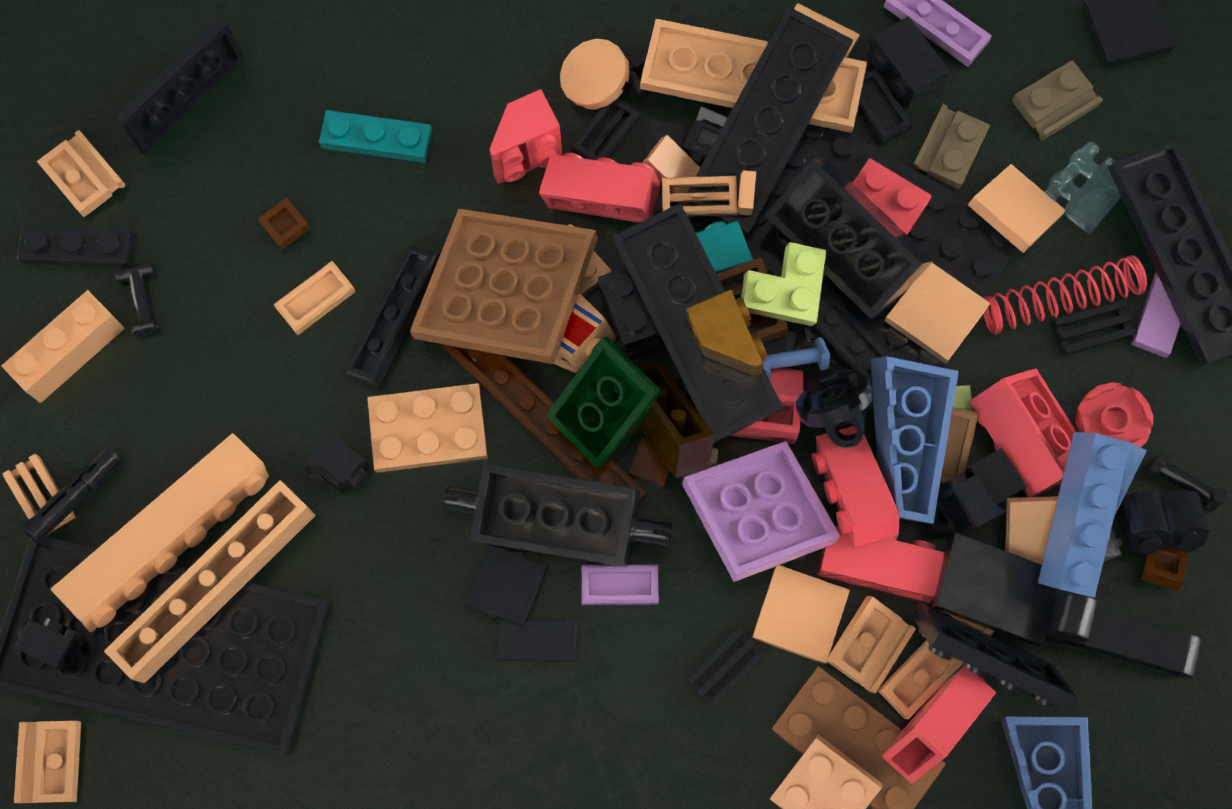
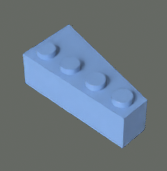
[871,356,959,523]
[1001,717,1092,809]

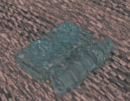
[1044,141,1121,234]

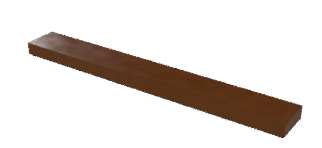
[414,309,647,503]

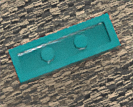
[319,110,433,163]

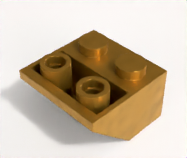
[686,290,767,377]

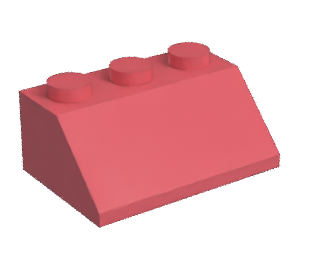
[969,368,1076,497]

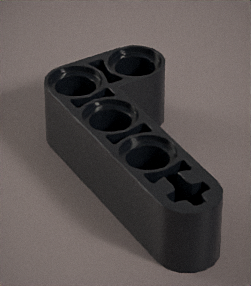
[1046,592,1201,679]

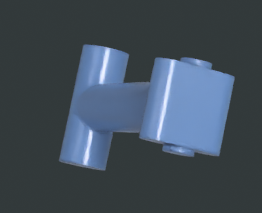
[763,337,830,379]

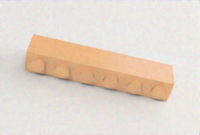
[51,433,269,632]
[104,480,316,683]

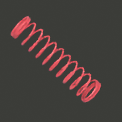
[983,255,1147,335]

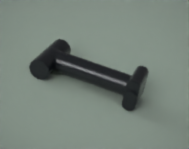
[115,261,160,339]
[1146,451,1229,511]

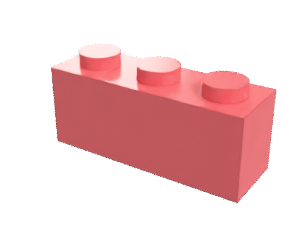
[539,153,661,222]
[812,426,899,548]
[817,523,945,603]

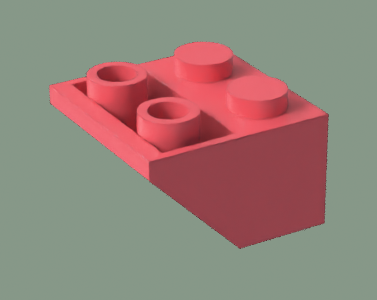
[489,89,562,184]
[730,368,803,444]

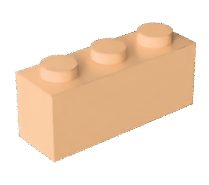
[2,290,125,403]

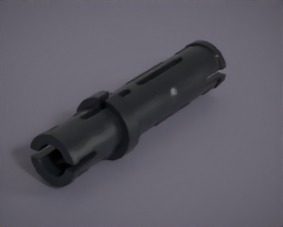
[20,446,123,544]

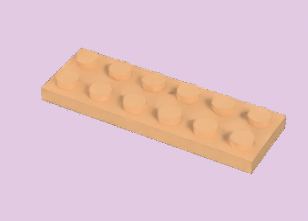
[640,19,867,133]

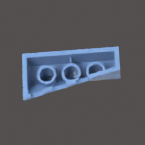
[1038,432,1147,598]

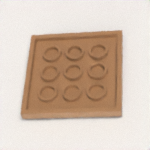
[410,209,598,364]

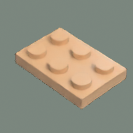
[367,383,488,473]

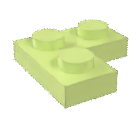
[741,242,826,326]

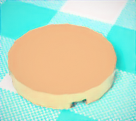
[560,39,630,110]

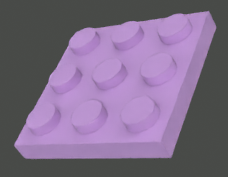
[682,441,840,582]

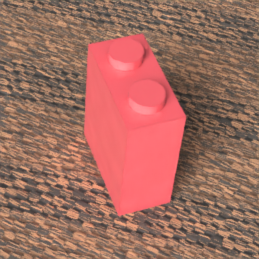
[881,666,997,784]

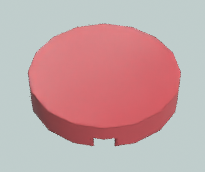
[1075,382,1154,447]

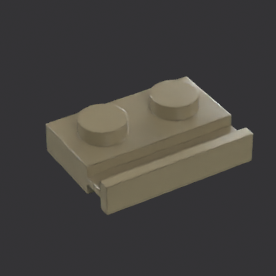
[1012,60,1103,141]
[912,104,990,190]

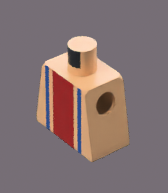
[554,293,616,373]

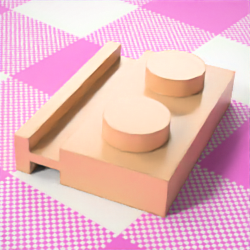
[37,130,126,217]
[826,596,916,694]
[14,721,81,803]

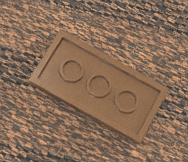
[771,666,946,809]

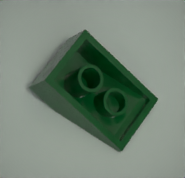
[546,336,661,469]

